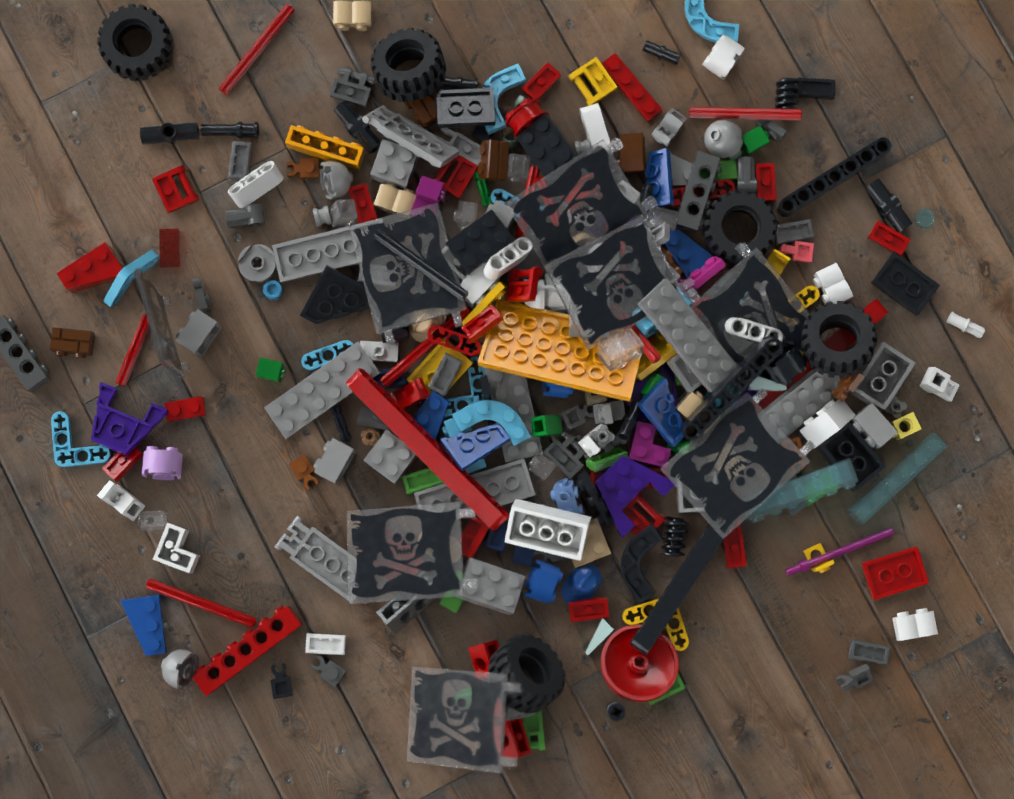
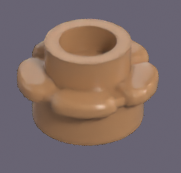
[361,427,380,446]

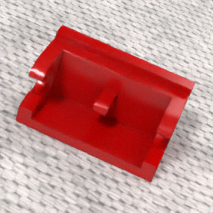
[390,377,430,410]
[458,516,489,558]

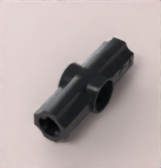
[334,100,381,154]
[140,122,200,145]
[865,178,913,233]

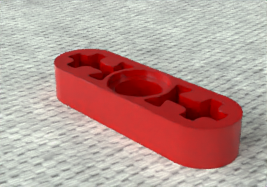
[427,325,481,356]

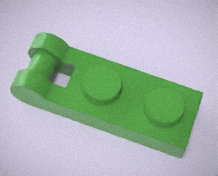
[522,711,545,750]

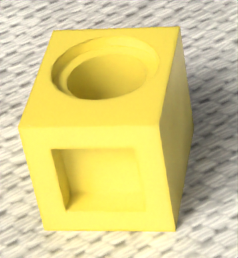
[890,412,922,440]

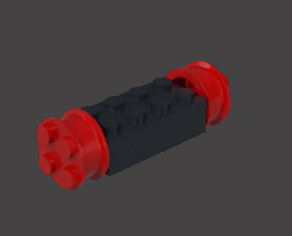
[505,98,602,215]

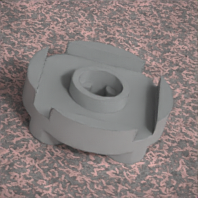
[238,244,276,283]

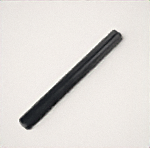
[373,229,468,301]

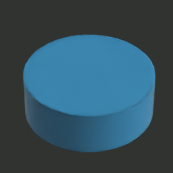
[263,280,283,300]

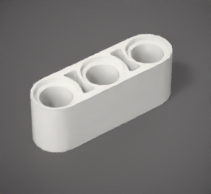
[579,103,613,156]
[228,161,284,208]
[483,237,532,280]
[725,317,783,346]

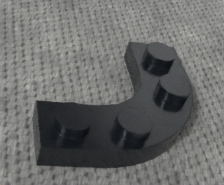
[621,523,664,604]

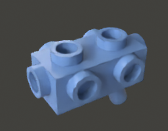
[551,478,585,515]

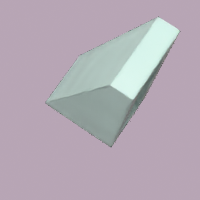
[749,376,787,391]
[585,618,614,655]

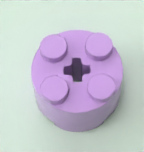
[142,446,183,480]

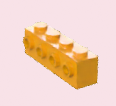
[285,125,365,171]

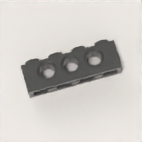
[673,151,722,232]
[0,315,51,392]
[376,560,440,634]

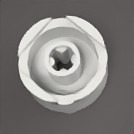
[702,34,745,80]

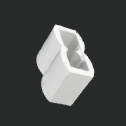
[813,263,853,305]
[892,608,938,641]

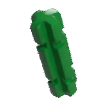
[474,171,493,207]

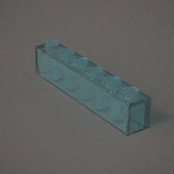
[846,432,948,525]
[740,458,859,523]

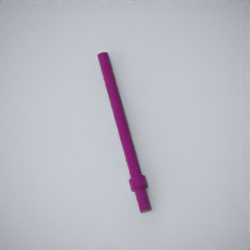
[785,528,894,576]

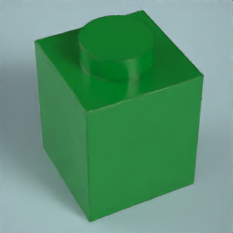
[741,126,770,157]
[255,357,286,383]
[531,415,562,437]

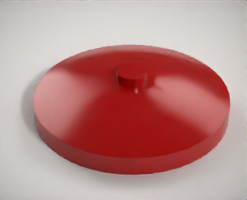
[600,624,679,702]

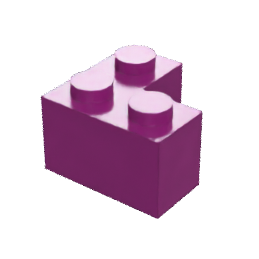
[410,176,447,221]
[628,421,671,469]

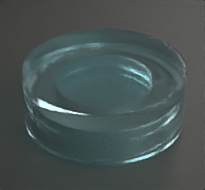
[914,209,935,228]

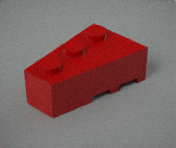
[56,242,124,293]

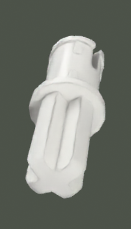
[946,312,985,338]

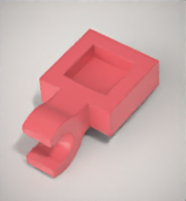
[779,241,814,263]

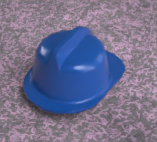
[561,563,602,604]

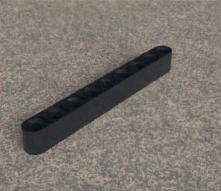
[629,517,738,656]

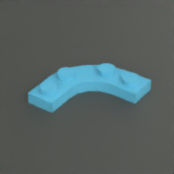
[684,0,739,43]
[483,64,526,135]
[452,400,531,446]

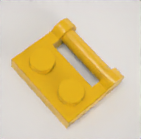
[568,57,617,106]

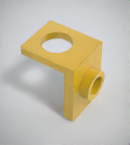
[764,249,791,279]
[803,543,835,573]

